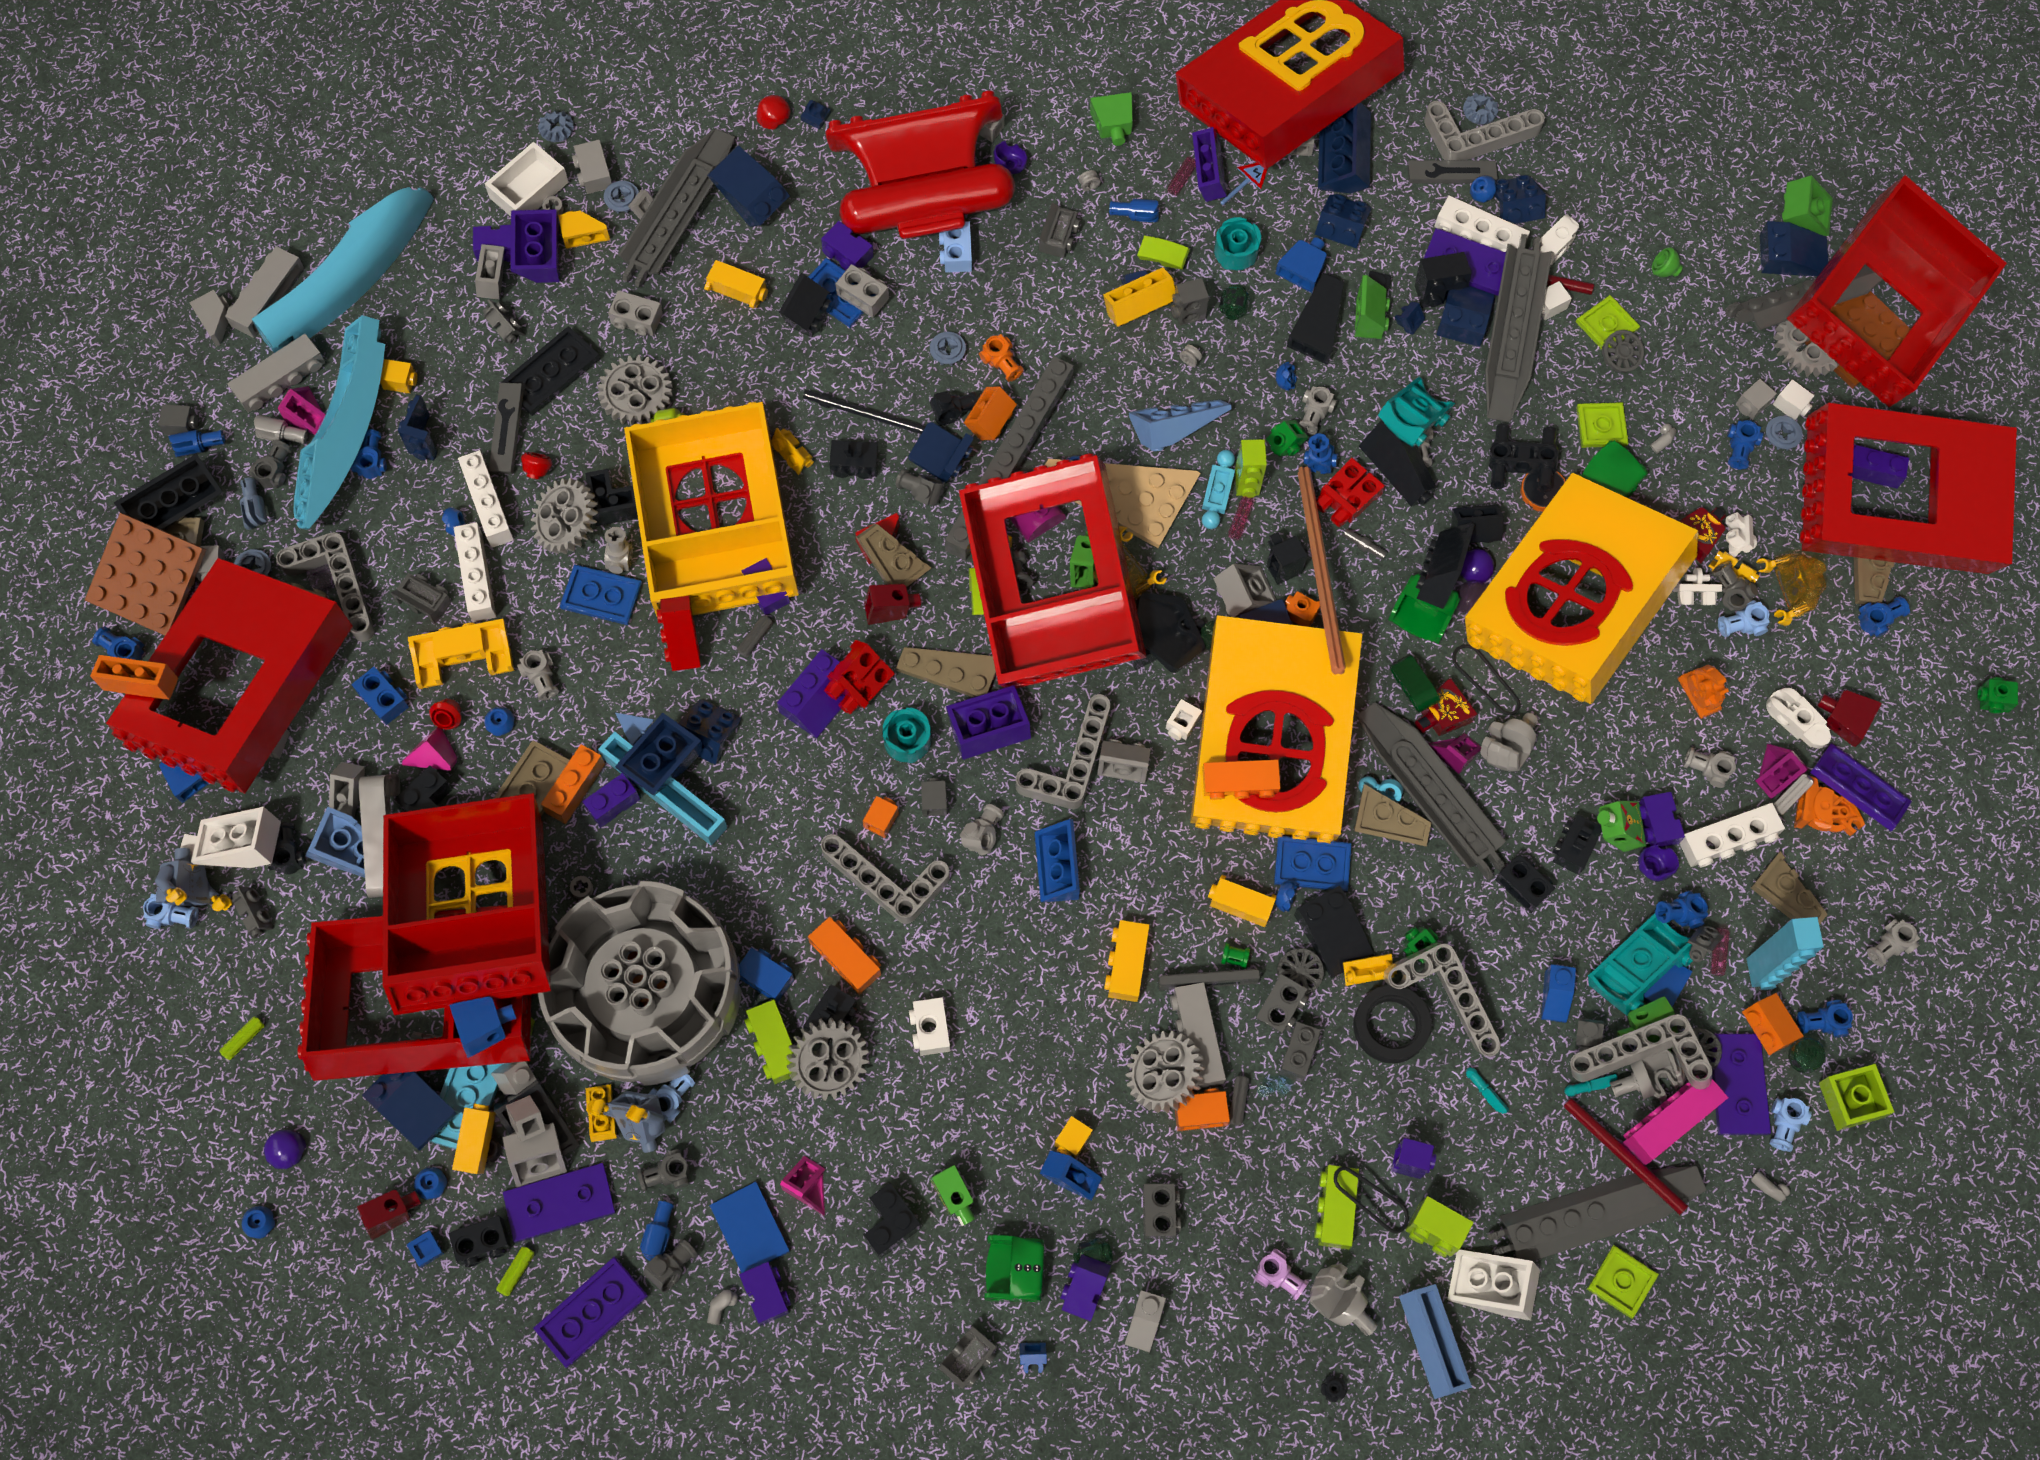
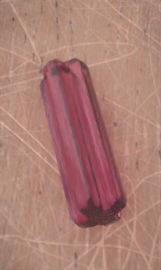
[1167,157,1196,196]
[1228,497,1253,540]
[1710,928,1730,976]

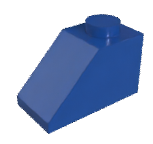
[1541,964,1576,1023]
[1039,1150,1102,1201]

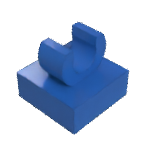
[1019,1342,1047,1373]

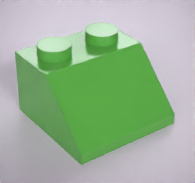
[1782,175,1833,236]
[1354,275,1390,339]

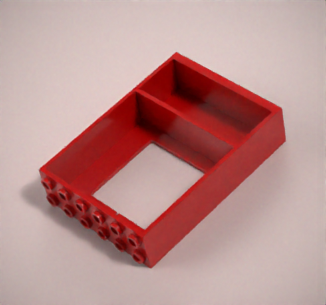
[1786,175,2007,407]
[1800,402,2017,574]
[959,454,1147,689]
[106,558,353,794]
[297,905,532,1081]

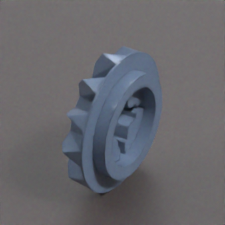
[1463,92,1498,124]
[538,110,574,142]
[604,181,639,213]
[930,332,966,366]
[1765,416,1803,451]
[234,549,272,576]

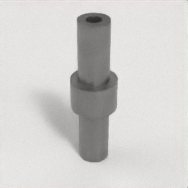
[1343,528,1387,560]

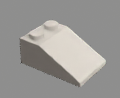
[191,807,281,868]
[1448,1250,1540,1321]

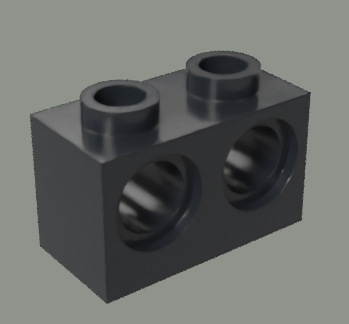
[1495,854,1555,913]
[448,1215,511,1268]

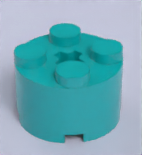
[1214,217,1261,270]
[882,708,931,763]

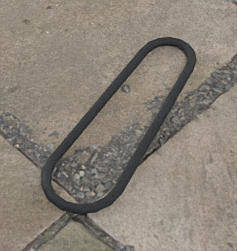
[1452,644,1521,715]
[1334,1167,1409,1233]

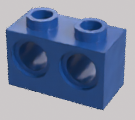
[351,667,409,725]

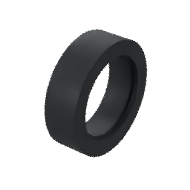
[1353,985,1431,1063]

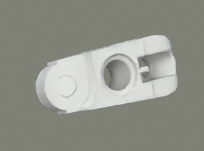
[1539,214,1579,266]
[1766,688,1831,749]

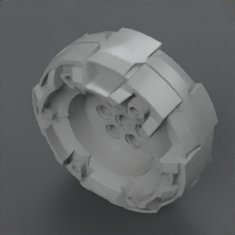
[538,881,742,1086]

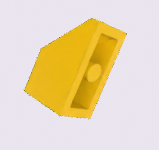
[558,211,610,249]

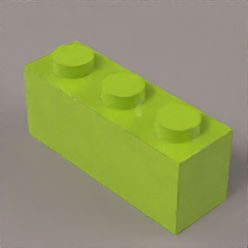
[1235,439,1267,498]
[744,1000,794,1084]
[1314,1165,1359,1250]

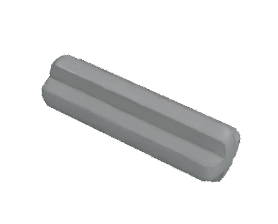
[1773,773,1814,815]

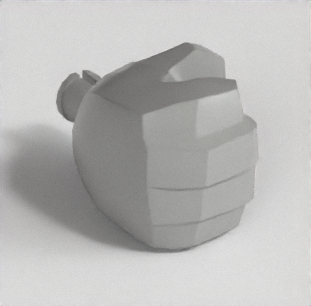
[1480,713,1538,772]
[1610,1049,1686,1102]
[1310,1264,1378,1336]

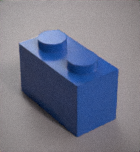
[739,947,794,1004]

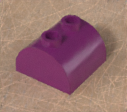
[1009,505,1066,543]

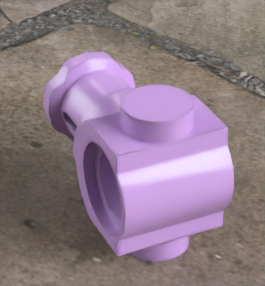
[1254,1248,1309,1300]

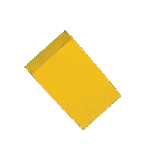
[585,1084,617,1142]

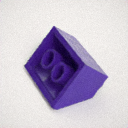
[511,209,560,283]
[777,649,845,739]
[946,685,1031,760]

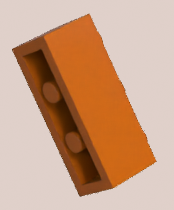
[90,655,179,700]
[541,744,605,824]
[1202,760,1280,800]
[808,917,881,995]

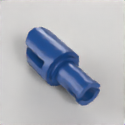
[1109,198,1159,223]
[168,430,225,457]
[640,1201,674,1261]

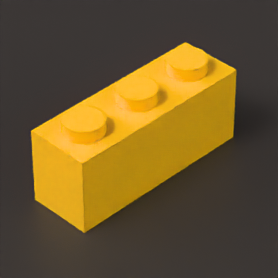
[1103,267,1175,327]
[1104,920,1149,1002]

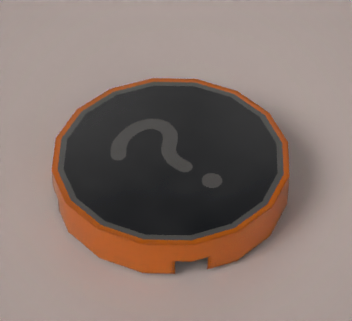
[1520,471,1566,512]

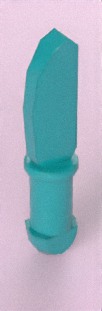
[1466,1067,1509,1114]
[1564,1074,1618,1097]

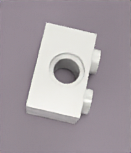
[909,997,950,1056]

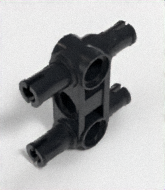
[1489,424,1559,492]

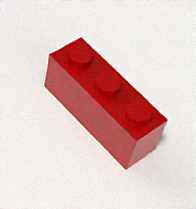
[657,595,701,671]

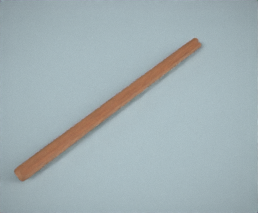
[1298,466,1346,675]

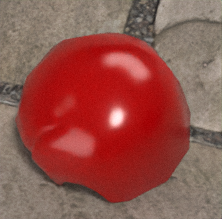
[756,95,791,130]

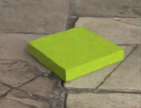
[1576,295,1640,349]
[1576,402,1628,448]
[1587,1245,1659,1319]

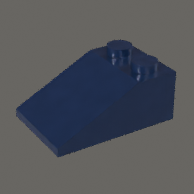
[707,145,790,227]
[1760,221,1828,277]
[1436,286,1494,347]
[615,713,702,796]
[362,1072,457,1151]

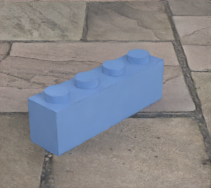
[1399,1284,1472,1399]

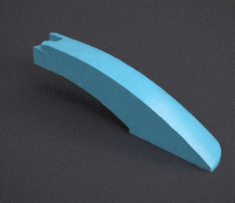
[252,187,434,353]
[294,315,386,530]

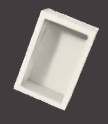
[485,142,569,216]

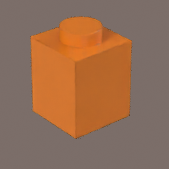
[863,796,899,838]

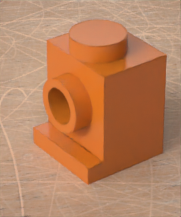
[1284,591,1321,627]

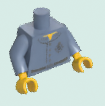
[155,848,232,911]
[586,1091,666,1153]

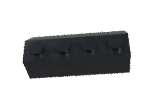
[114,453,223,530]
[1416,522,1475,609]

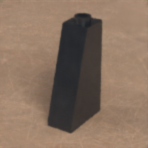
[1287,273,1344,365]
[1359,420,1437,507]

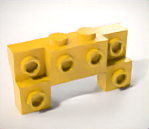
[408,619,514,689]

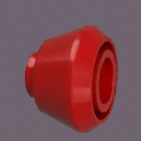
[521,452,553,479]
[429,698,461,730]

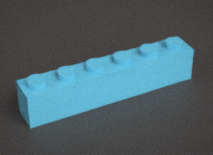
[598,731,727,846]
[1746,917,1824,990]

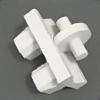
[1726,512,1757,557]
[1673,568,1722,605]

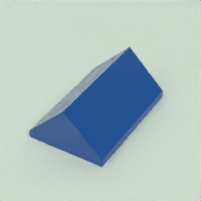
[1035,819,1080,902]

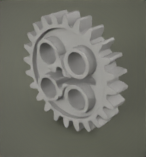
[1773,312,1839,377]
[597,355,673,426]
[531,478,598,554]
[786,1018,869,1101]
[1126,1031,1205,1113]

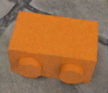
[963,387,1017,440]
[1742,993,1804,1055]
[1175,1088,1230,1131]

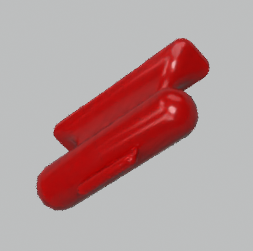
[825,91,1015,239]

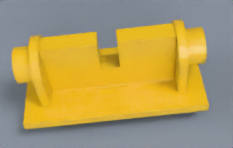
[771,428,814,475]
[1708,550,1760,584]
[1343,954,1397,986]

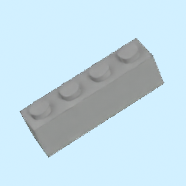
[225,246,304,338]
[227,334,325,413]
[1170,982,1226,1090]

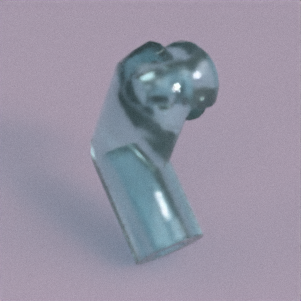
[1257,1078,1291,1098]

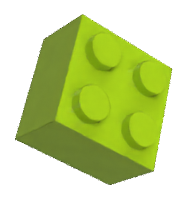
[1819,1064,1894,1131]
[1405,1196,1474,1257]

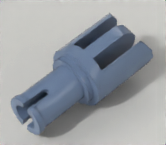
[240,478,267,530]

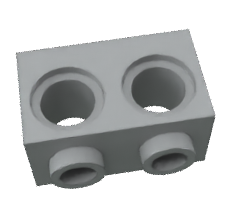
[835,264,889,318]
[608,291,663,336]

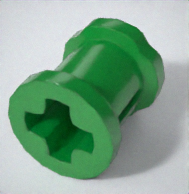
[1221,942,1250,970]

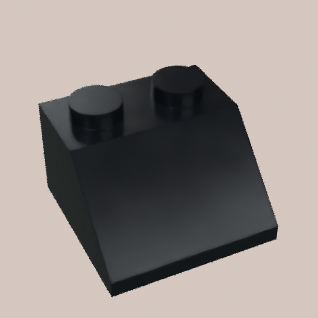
[779,273,834,338]

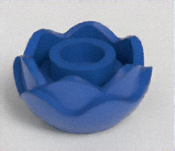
[1470,175,1497,202]
[1276,362,1297,391]
[442,507,465,536]
[484,707,515,736]
[1275,882,1297,912]
[414,1167,447,1200]
[242,1206,275,1239]

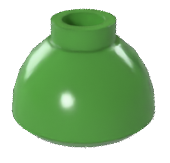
[1652,247,1683,277]

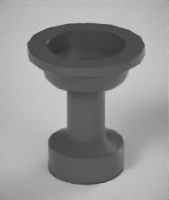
[1011,551,1033,590]

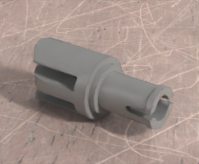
[254,415,308,444]

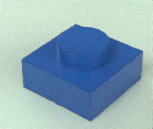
[406,1230,444,1268]

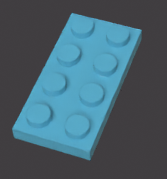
[429,1063,504,1150]

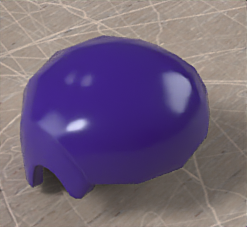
[994,141,1028,174]
[1460,549,1494,584]
[1638,844,1679,882]
[264,1129,306,1169]

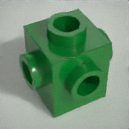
[1266,420,1309,457]
[1977,677,2018,714]
[1402,926,1441,964]

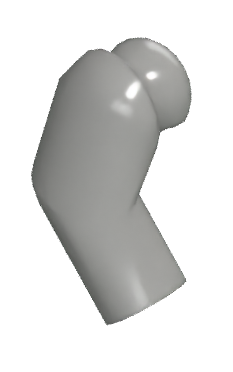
[1650,423,1676,454]
[1751,1172,1790,1202]
[707,1290,738,1325]

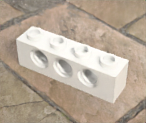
[1434,196,1530,252]
[458,450,514,548]
[454,522,496,622]
[1679,803,1785,868]

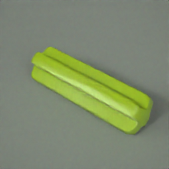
[219,1016,264,1060]
[496,1246,534,1296]

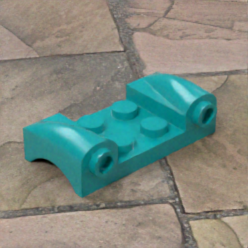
[1378,377,1455,447]
[1588,913,1693,1016]

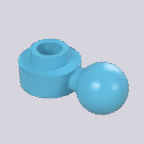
[1358,776,1403,803]

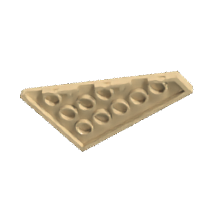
[1045,459,1200,548]

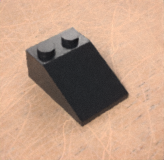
[1294,886,1374,979]
[494,1077,580,1156]

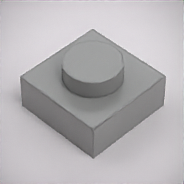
[628,190,653,220]

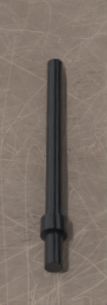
[803,390,926,434]

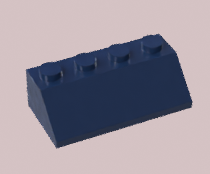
[1318,102,1371,194]

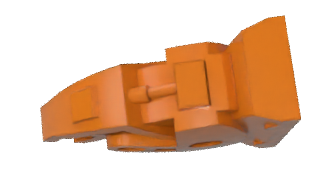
[1678,665,1729,719]
[1794,776,1865,836]

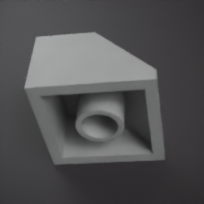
[1213,564,1277,618]
[1097,739,1151,783]
[502,1123,567,1188]

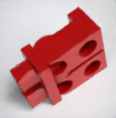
[1316,457,1385,527]
[824,640,895,714]

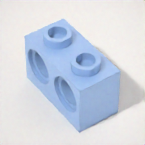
[939,221,972,272]

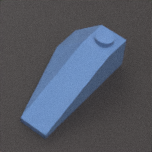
[1129,400,1231,451]
[305,807,365,878]

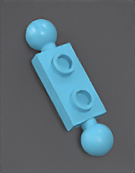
[1202,450,1235,529]

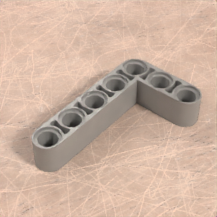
[1424,101,1545,160]
[276,532,375,642]
[1015,694,1110,809]
[359,774,400,898]
[821,834,950,924]
[1384,942,1501,1057]
[1570,1014,1712,1090]

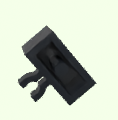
[829,440,879,479]
[1451,505,1504,544]
[1266,532,1308,585]
[1552,814,1602,875]
[804,984,858,1045]

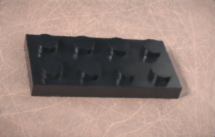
[500,326,600,416]

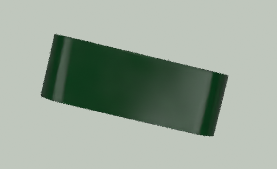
[1390,655,1440,713]

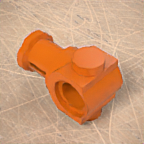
[979,334,1024,382]

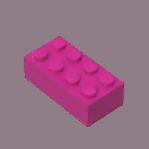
[1621,1074,1729,1165]

